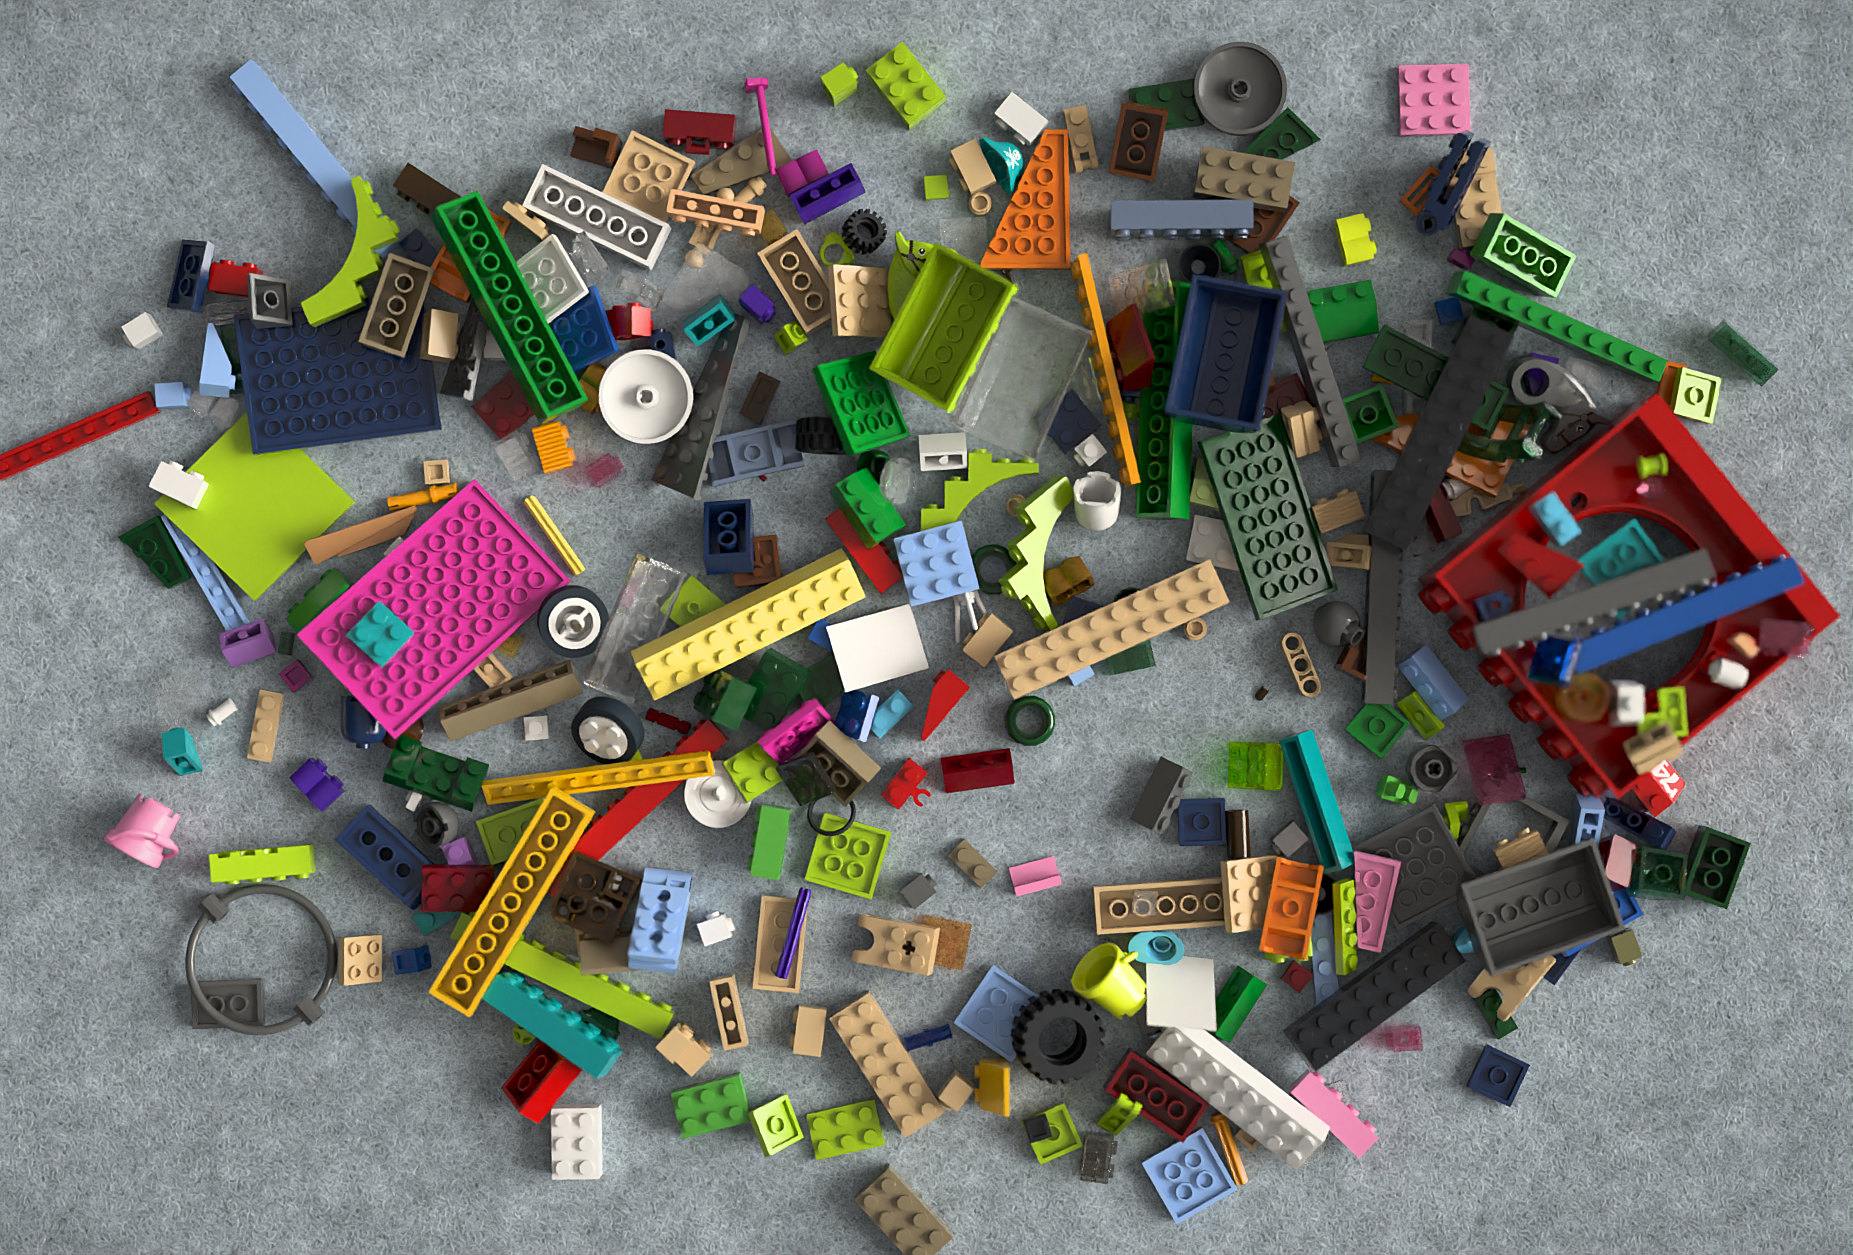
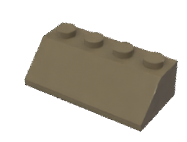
[358,253,435,358]
[579,928,640,975]

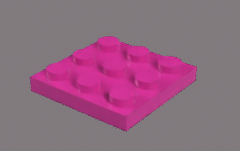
[758,699,835,765]

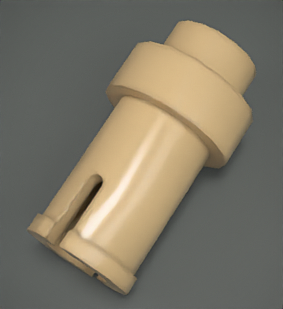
[734,176,767,203]

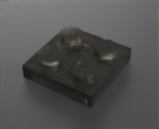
[775,751,837,806]

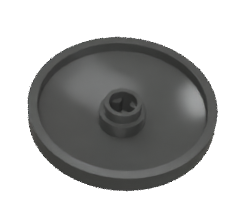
[1193,42,1287,136]

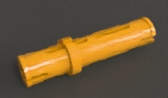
[387,482,459,512]

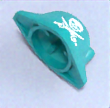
[979,137,1023,195]

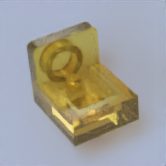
[761,209,788,246]

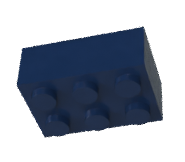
[703,499,754,575]

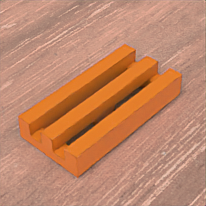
[1399,166,1440,216]

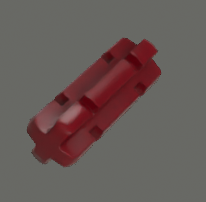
[645,708,691,734]

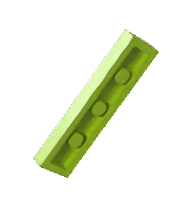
[1333,878,1358,976]

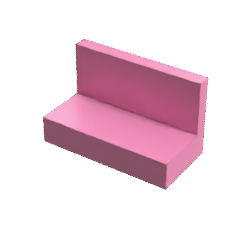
[1009,856,1062,896]

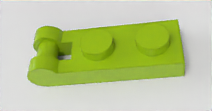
[1096,1093,1142,1136]

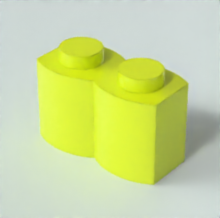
[1334,213,1377,267]

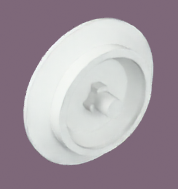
[684,760,751,828]

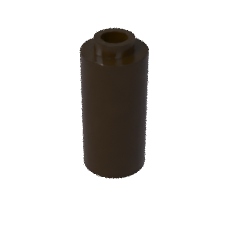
[1225,810,1251,860]

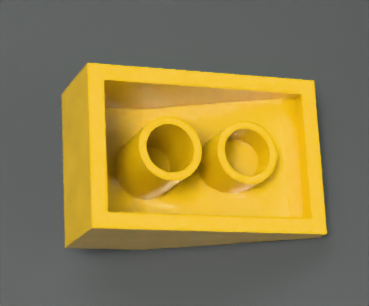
[974,1058,1009,1116]

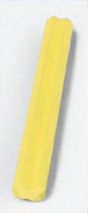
[524,495,585,576]

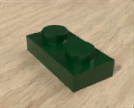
[1473,989,1518,1040]

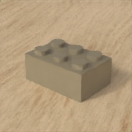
[794,720,881,807]

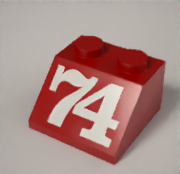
[1630,760,1686,818]

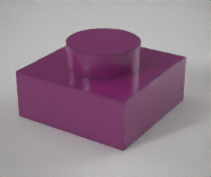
[1446,248,1475,271]
[279,660,313,692]

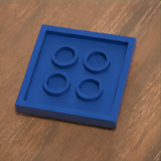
[548,286,619,373]

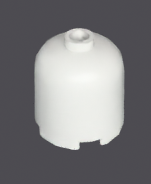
[1074,471,1121,531]

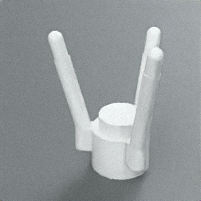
[952,590,988,643]

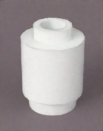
[1709,658,1748,688]

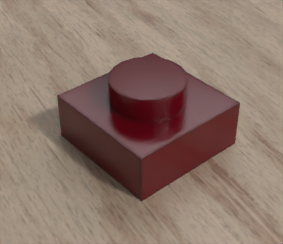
[1280,960,1314,993]

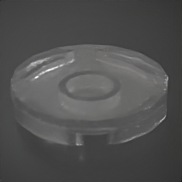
[880,457,916,504]

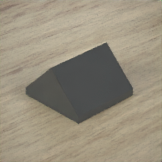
[247,273,293,329]

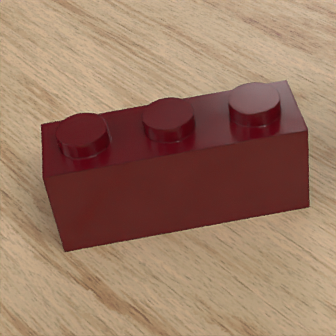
[1105,303,1155,391]

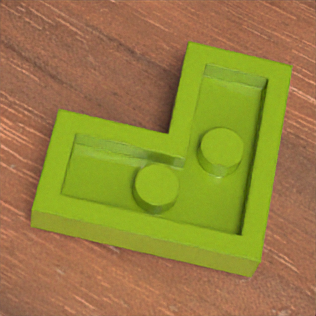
[1636,687,1688,736]

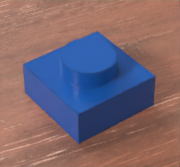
[1434,297,1464,325]

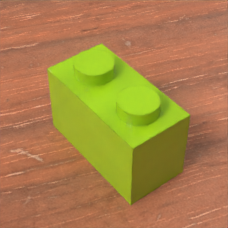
[820,62,859,106]

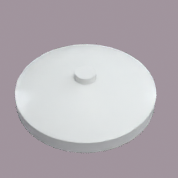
[599,350,693,444]

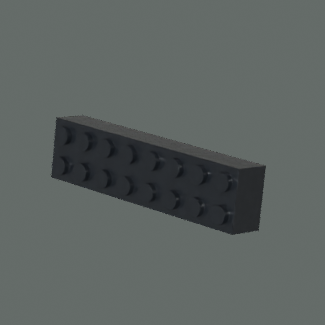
[1283,921,1466,1072]

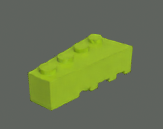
[209,844,316,885]

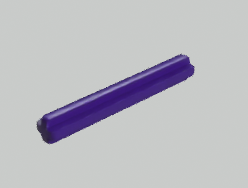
[775,887,812,979]

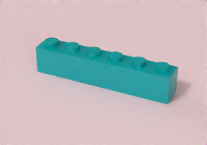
[1279,729,1355,874]

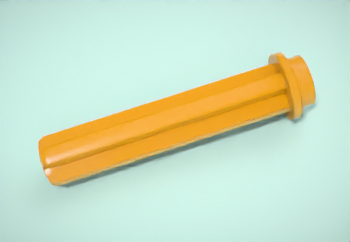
[1210,1112,1248,1186]

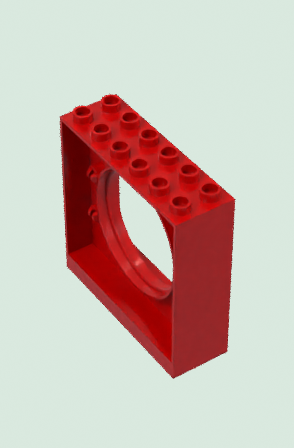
[1417,393,1841,799]

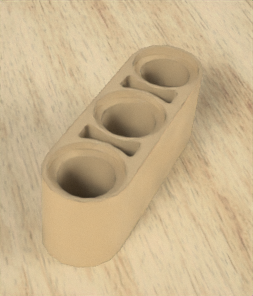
[1279,633,1321,697]

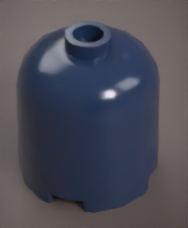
[341,696,386,748]

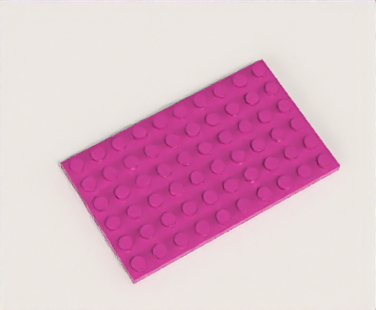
[297,479,570,739]

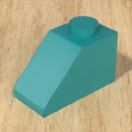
[161,728,203,776]

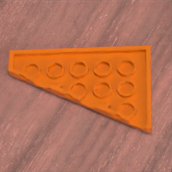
[980,129,1071,270]
[1371,415,1533,499]

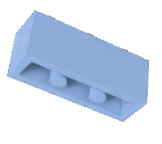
[1398,644,1469,721]

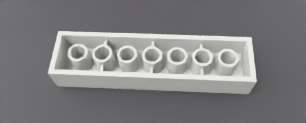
[1146,1026,1330,1171]

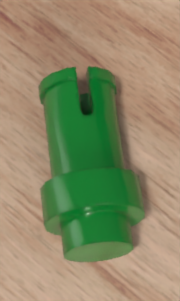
[1211,240,1240,275]

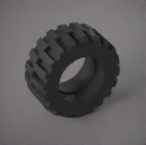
[1011,989,1105,1084]

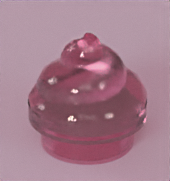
[1637,476,1663,501]

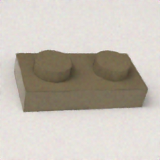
[948,839,997,888]

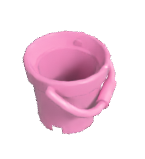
[103,793,181,868]

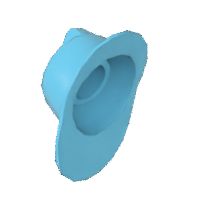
[1128,929,1185,965]

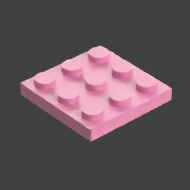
[1397,64,1470,136]

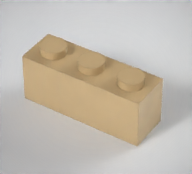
[709,974,749,1051]

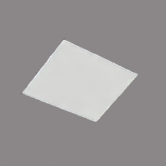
[826,604,929,692]
[1146,956,1216,1031]

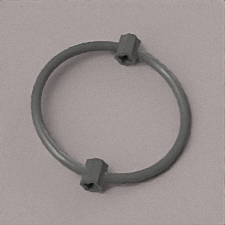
[185,884,337,1035]

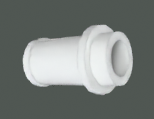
[206,698,238,726]

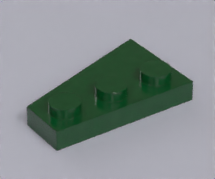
[1242,107,1321,160]

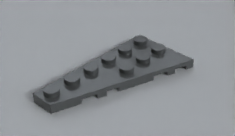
[440,297,488,401]

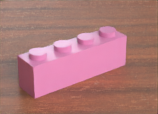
[1288,1069,1378,1158]

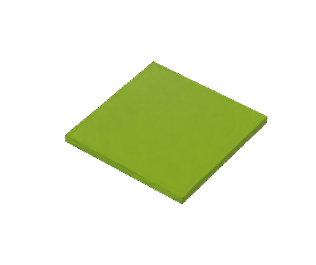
[154,412,355,602]

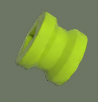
[512,1024,536,1045]

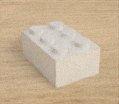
[551,1104,602,1180]

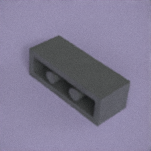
[1130,756,1193,835]

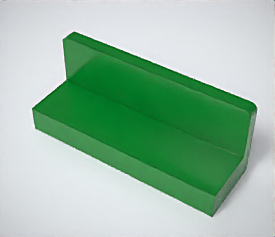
[1209,965,1267,1043]

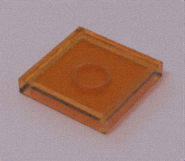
[924,915,972,970]

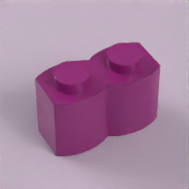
[775,150,829,198]

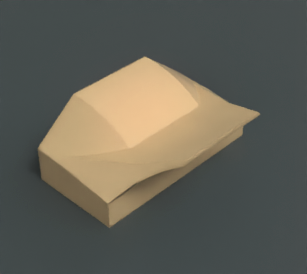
[1326,534,1371,570]

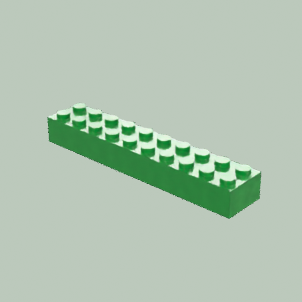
[430,190,588,425]
[1135,281,1193,520]

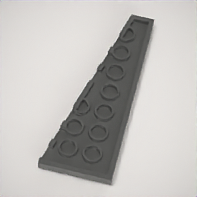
[652,313,751,501]

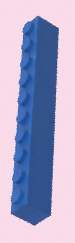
[1562,554,1805,674]

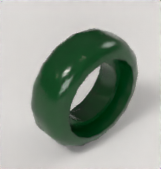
[971,544,1018,595]
[1005,696,1055,746]

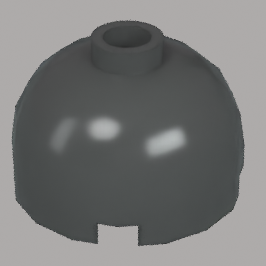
[413,802,459,849]

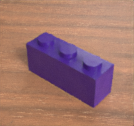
[789,163,866,225]

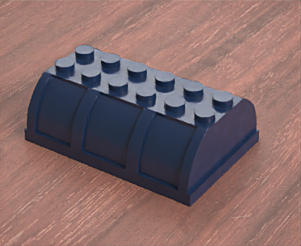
[1165,274,1288,433]

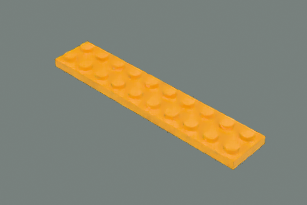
[1070,253,1140,488]

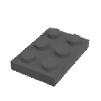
[191,978,265,1029]

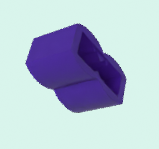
[738,285,776,324]
[289,758,345,812]

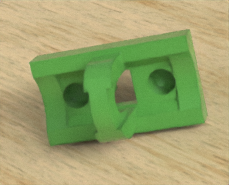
[1376,774,1418,806]

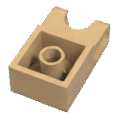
[851,914,940,976]
[1468,955,1556,1021]

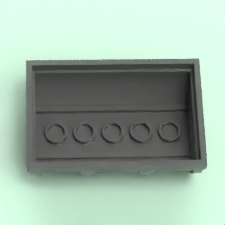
[1457,838,1625,976]

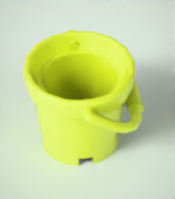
[1070,943,1147,1020]

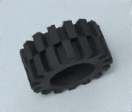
[841,208,887,255]

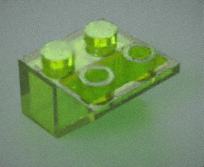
[1228,741,1283,790]

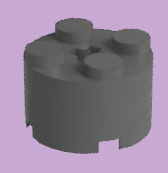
[1405,745,1457,792]

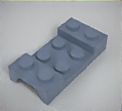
[708,419,805,487]

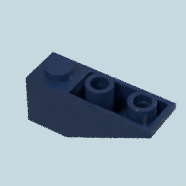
[1603,797,1676,852]

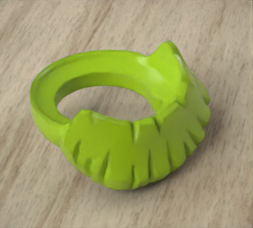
[820,231,854,266]

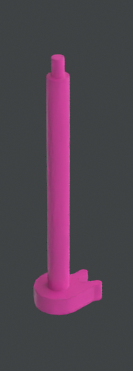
[744,77,776,176]

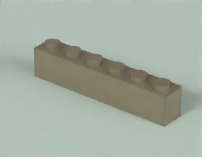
[439,659,583,741]

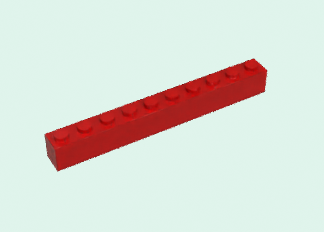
[548,719,729,898]

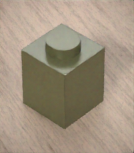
[1606,928,1643,966]

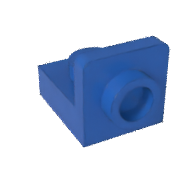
[392,945,432,975]

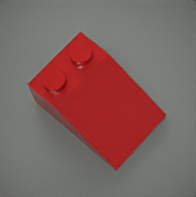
[921,669,970,742]

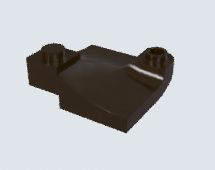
[551,851,642,944]

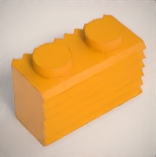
[532,420,576,474]

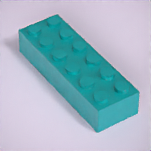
[482,970,624,1079]

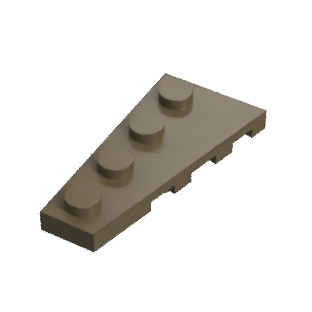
[691,128,792,195]

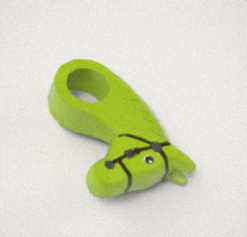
[888,230,958,320]

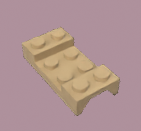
[1448,148,1502,249]

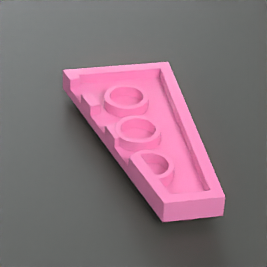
[1354,851,1401,953]

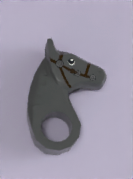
[1506,356,1612,454]

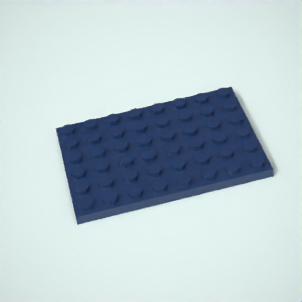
[234,297,442,455]

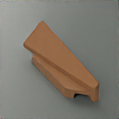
[304,506,418,565]

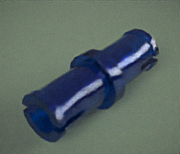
[903,1023,953,1052]

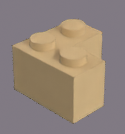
[655,1021,713,1077]

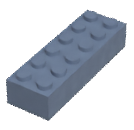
[1111,200,1253,241]

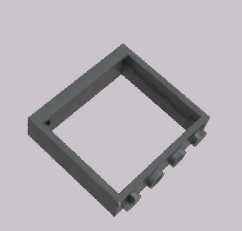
[1457,779,1570,878]

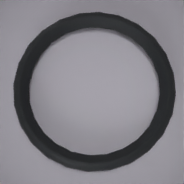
[807,790,856,836]

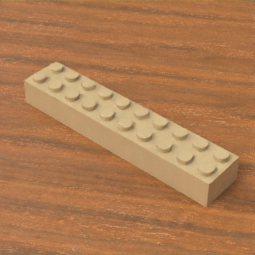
[994,559,1229,700]

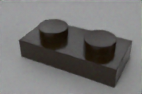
[739,371,781,424]

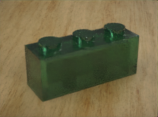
[1707,319,1779,387]

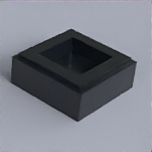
[1023,1113,1053,1144]

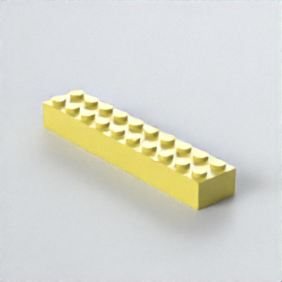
[631,548,866,701]

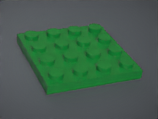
[811,351,911,456]

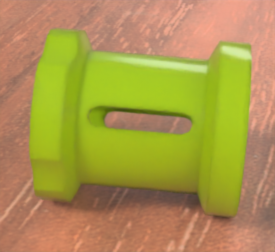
[1637,453,1667,478]

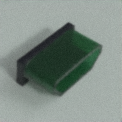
[278,632,295,655]

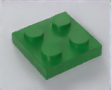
[1344,704,1411,759]

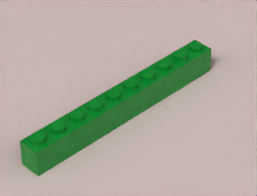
[1445,271,1668,382]

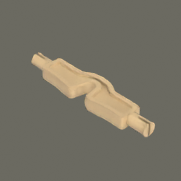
[1423,482,1525,523]

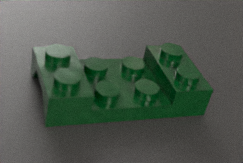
[382,735,489,812]

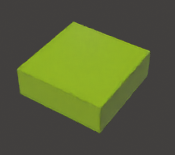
[924,174,949,201]

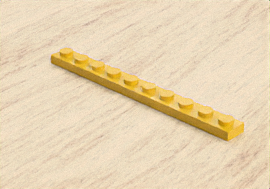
[481,751,715,805]

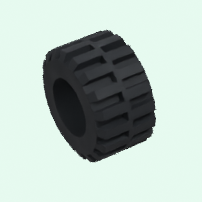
[795,417,847,455]

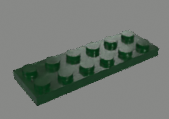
[1362,324,1510,432]

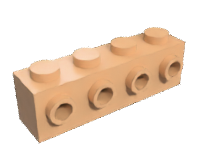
[666,189,765,236]

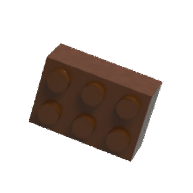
[1109,100,1169,182]

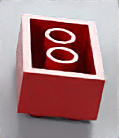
[501,1040,583,1124]

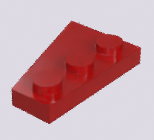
[1497,531,1585,599]

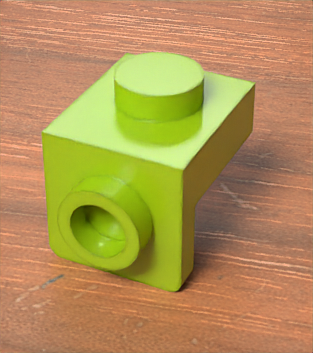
[773,320,809,355]
[1443,801,1468,839]

